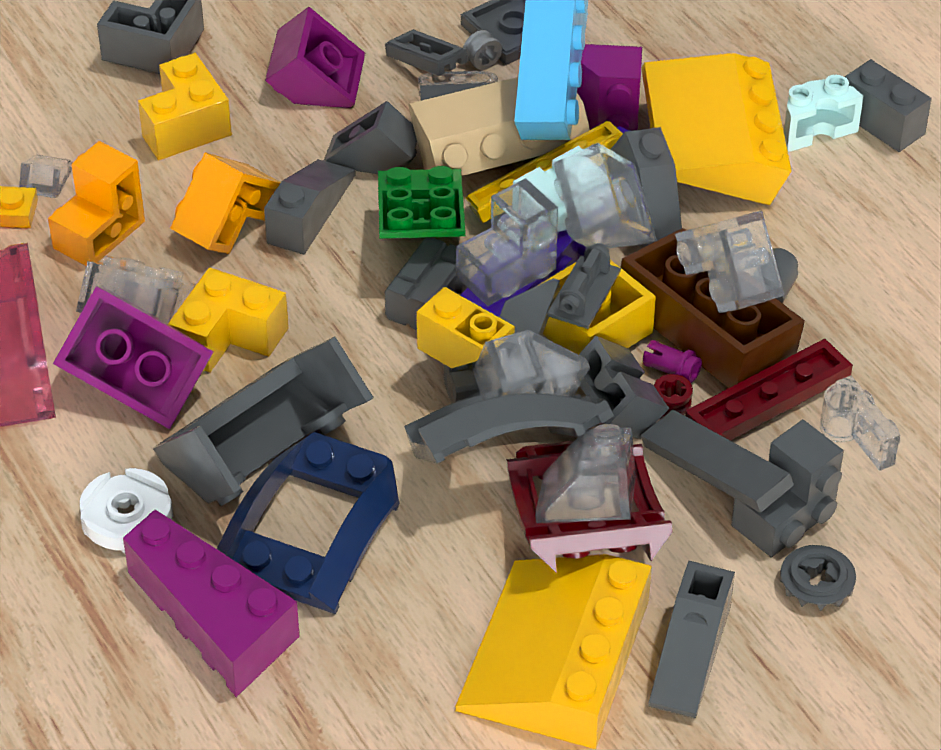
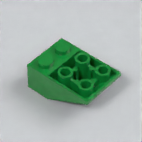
[378,166,466,239]

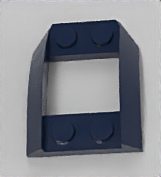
[217,432,400,614]

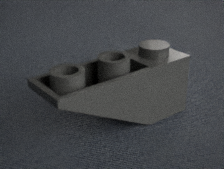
[649,560,735,719]

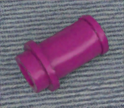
[643,340,702,383]

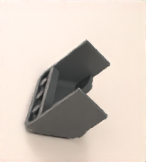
[153,336,374,506]

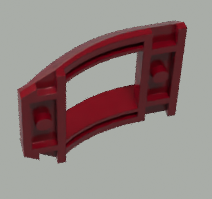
[506,436,672,573]

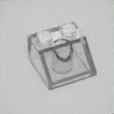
[553,143,657,249]
[535,424,636,523]

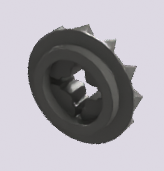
[780,545,856,611]

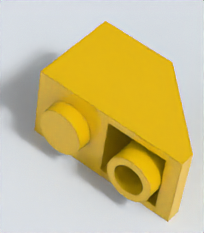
[416,287,515,368]

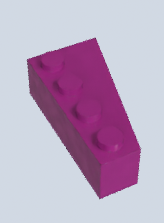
[123,509,300,697]

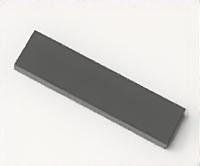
[640,410,794,513]

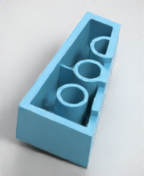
[514,0,588,140]

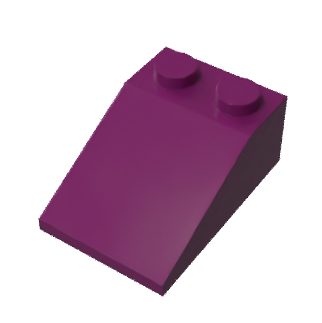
[53,286,214,429]

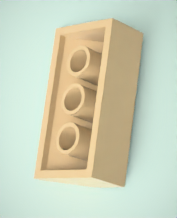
[408,77,590,176]

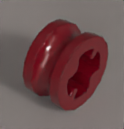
[654,374,693,416]

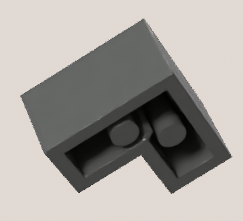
[97,0,204,74]
[731,419,844,558]

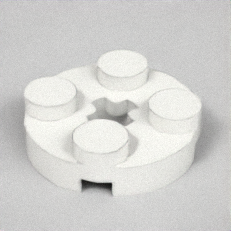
[80,468,173,554]

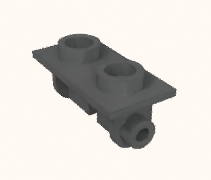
[547,243,621,329]

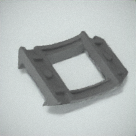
[404,392,614,463]

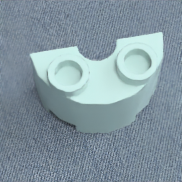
[784,75,863,152]

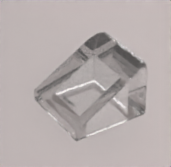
[19,154,73,198]

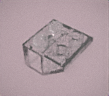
[76,255,196,324]
[473,330,590,400]

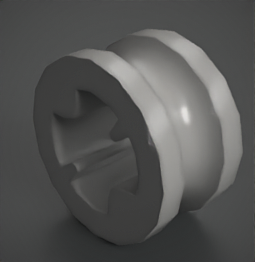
[463,30,502,70]

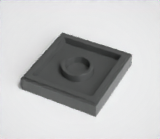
[461,0,526,65]

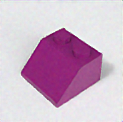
[265,6,365,108]
[577,44,642,131]

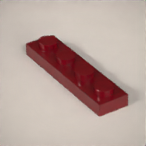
[685,338,853,440]

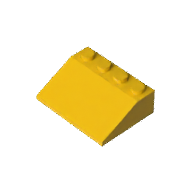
[641,53,792,206]
[456,554,652,749]

